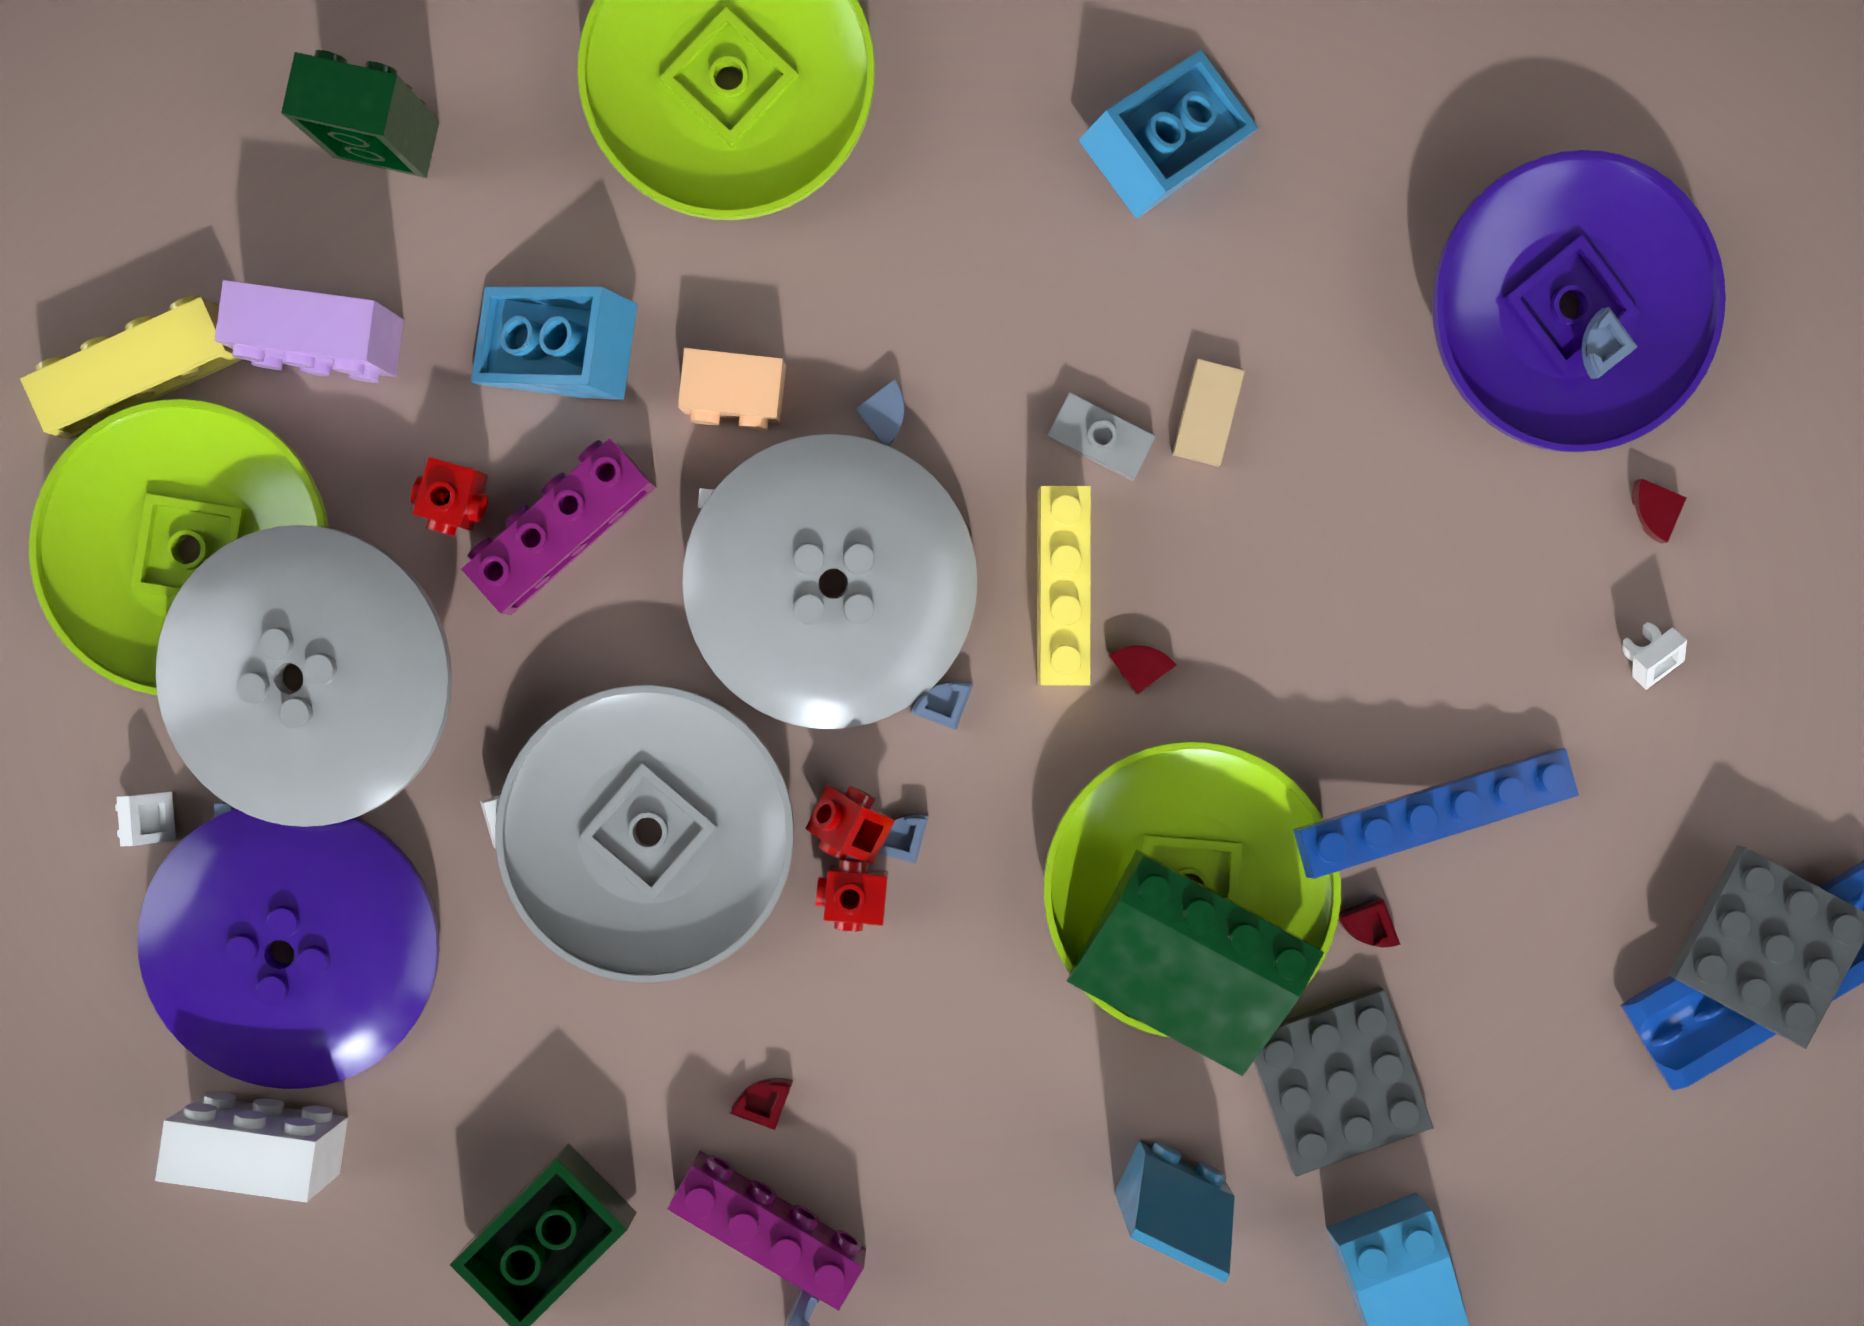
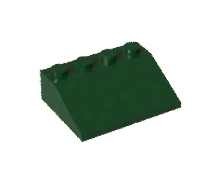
[1066,849,1324,1076]

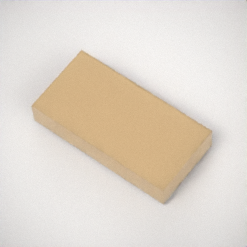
[1172,359,1245,467]

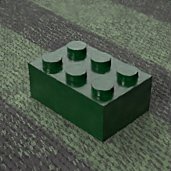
[281,50,439,178]
[450,1143,637,1326]

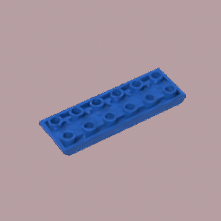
[1620,860,1864,1090]

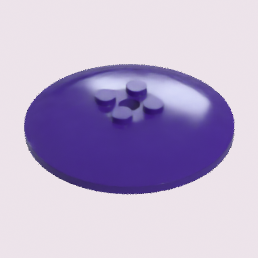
[1432,150,1726,452]
[137,808,440,1089]

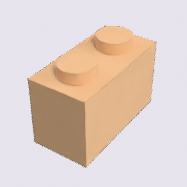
[678,348,787,431]

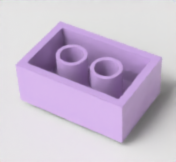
[215,280,404,383]

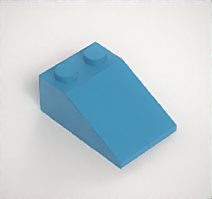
[1078,50,1258,219]
[471,287,637,400]
[1114,1140,1235,1283]
[1326,1193,1469,1326]

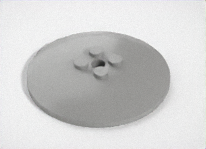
[682,434,977,729]
[156,525,452,827]
[495,685,794,983]

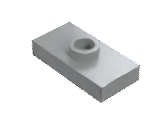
[1046,392,1156,481]

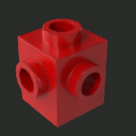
[410,457,488,536]
[805,785,895,864]
[815,858,888,932]

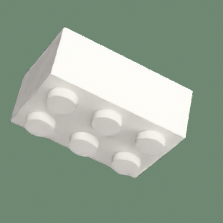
[155,1092,348,1203]

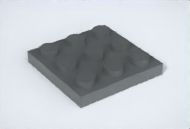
[1667,846,1864,1049]
[1254,987,1434,1177]

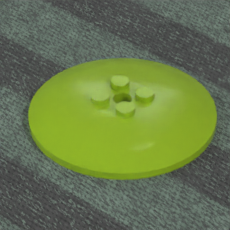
[577,0,875,220]
[29,399,329,695]
[1043,742,1341,1037]

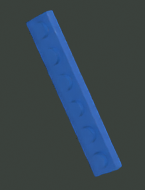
[1293,748,1579,879]

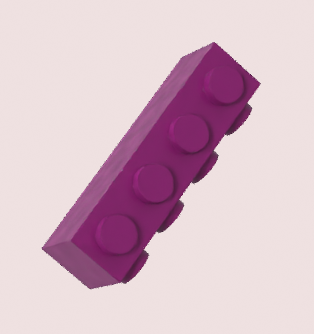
[461,438,656,615]
[667,1151,866,1311]

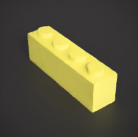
[20,296,243,439]
[1037,486,1091,685]

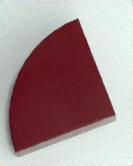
[1632,479,1687,544]
[1107,646,1177,694]
[1338,897,1401,948]
[729,1078,793,1130]

